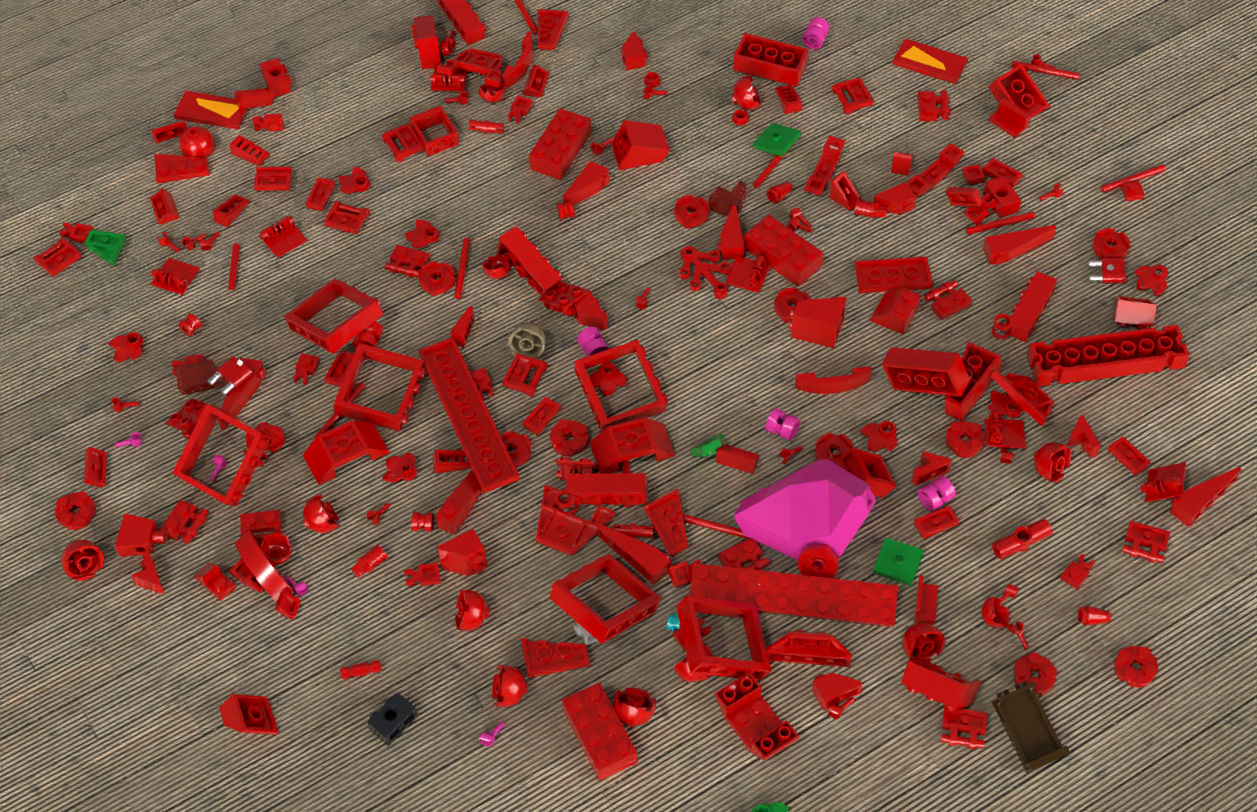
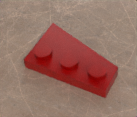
[537,9,569,50]
[154,153,210,184]

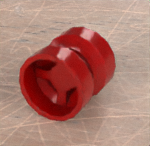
[411,511,434,532]

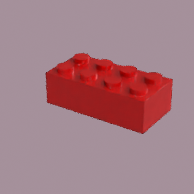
[733,33,809,87]
[529,108,592,180]
[744,214,824,287]
[882,347,970,397]
[561,682,638,781]

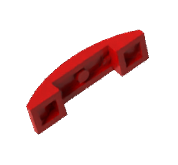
[501,31,533,89]
[804,135,846,196]
[906,143,965,196]
[795,366,872,394]
[234,530,294,603]

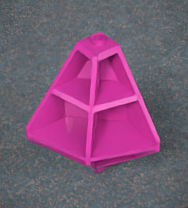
[734,459,876,566]

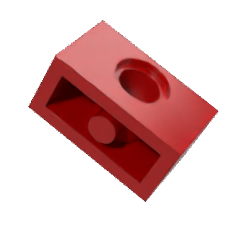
[260,58,292,97]
[983,176,1022,219]

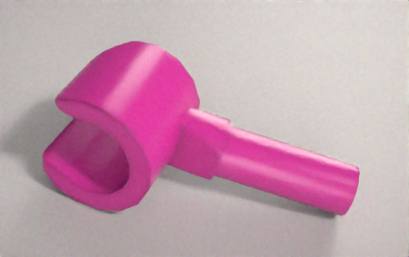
[114,432,142,448]
[209,454,227,482]
[285,575,308,596]
[480,721,505,746]

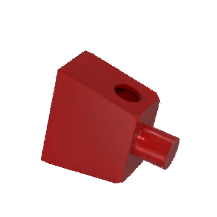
[115,513,167,556]

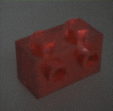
[175,359,220,395]

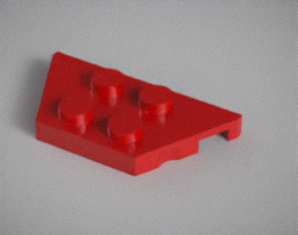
[991,370,1054,426]

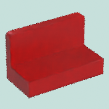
[234,88,274,109]
[989,98,1030,138]
[716,444,760,474]
[914,575,938,625]

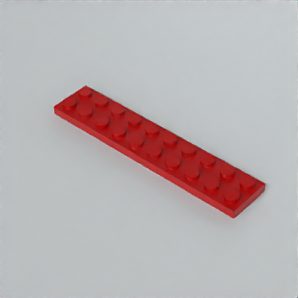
[418,337,520,494]
[690,563,898,627]

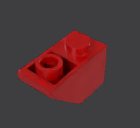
[621,32,648,71]
[573,292,609,330]

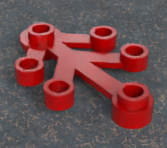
[679,246,730,299]

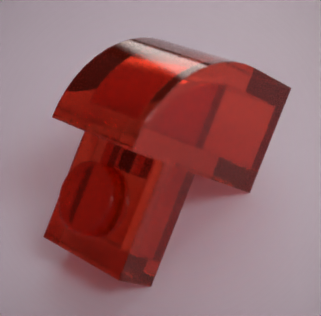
[709,181,747,216]

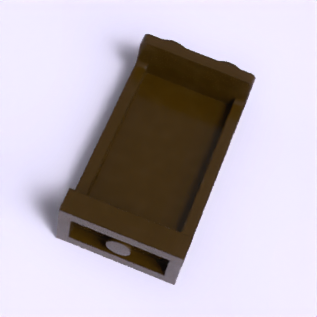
[991,681,1070,773]

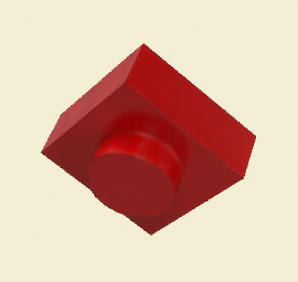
[962,164,985,185]
[1121,181,1145,201]
[275,591,301,619]

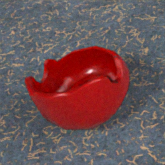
[478,82,506,103]
[482,255,511,280]
[261,532,291,565]
[981,596,1010,628]

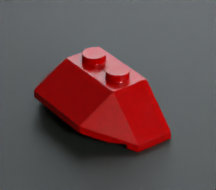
[767,630,852,668]

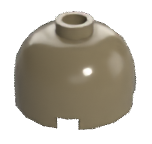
[508,322,546,358]

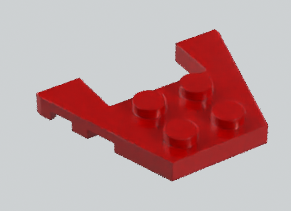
[437,47,503,87]
[536,485,615,556]

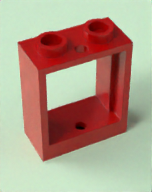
[409,106,459,156]
[838,448,897,498]

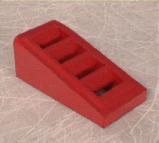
[775,85,802,114]
[229,135,270,166]
[213,194,249,227]
[450,306,474,348]
[432,450,471,473]

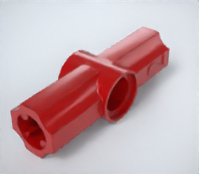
[991,519,1053,560]

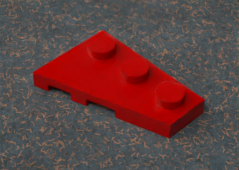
[643,488,689,557]
[520,638,590,678]

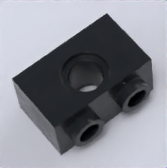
[368,692,418,746]

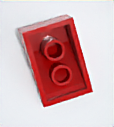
[988,63,1050,119]

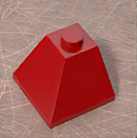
[219,694,279,735]

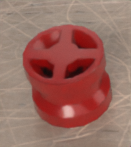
[556,200,575,221]
[178,313,202,337]

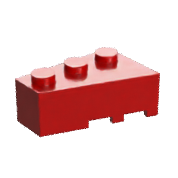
[411,15,441,70]
[901,658,981,711]

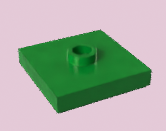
[753,123,801,157]
[873,537,924,586]

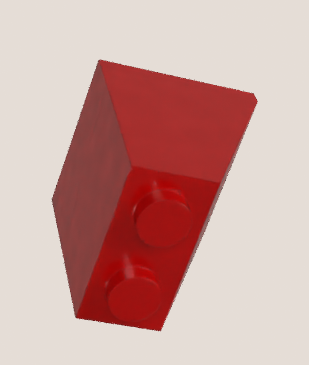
[611,120,669,170]
[789,297,847,348]

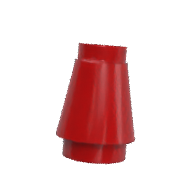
[766,182,793,203]
[1077,605,1110,626]

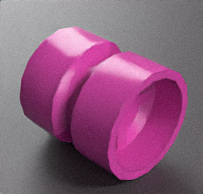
[802,17,830,49]
[577,327,610,357]
[765,408,801,442]
[918,476,956,512]

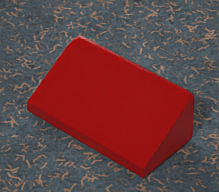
[522,64,550,98]
[151,120,187,143]
[150,188,180,225]

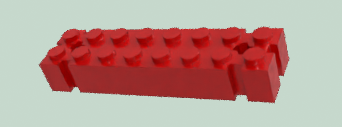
[1027,325,1190,387]

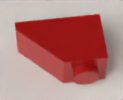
[874,182,916,215]
[812,672,862,711]

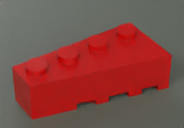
[496,226,562,296]
[945,341,1002,421]

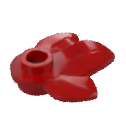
[338,166,370,194]
[404,220,440,248]
[1134,264,1168,297]
[108,332,144,362]
[589,362,626,396]
[988,391,1022,418]
[860,421,898,451]
[382,452,417,483]

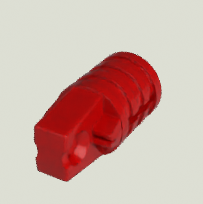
[854,199,888,218]
[351,544,388,578]

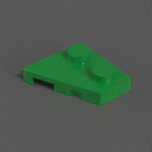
[85,230,126,266]
[690,433,725,458]

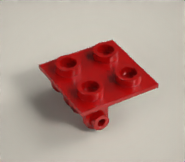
[430,65,467,92]
[259,216,308,258]
[725,256,771,293]
[150,258,200,295]
[538,282,590,316]
[165,398,206,439]
[984,410,1026,449]
[555,457,597,480]
[1140,462,1186,502]

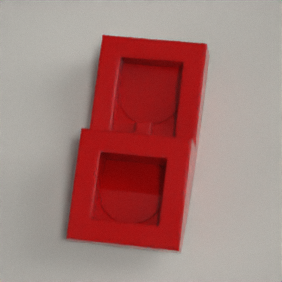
[230,558,264,594]

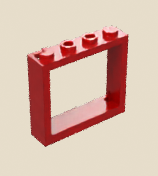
[284,278,383,354]
[574,340,668,432]
[334,343,426,432]
[172,403,271,506]
[549,553,661,644]
[676,595,771,681]

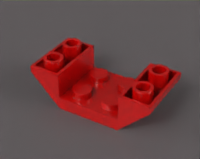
[589,417,675,473]
[302,420,389,485]
[714,672,800,761]

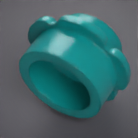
[666,613,680,633]

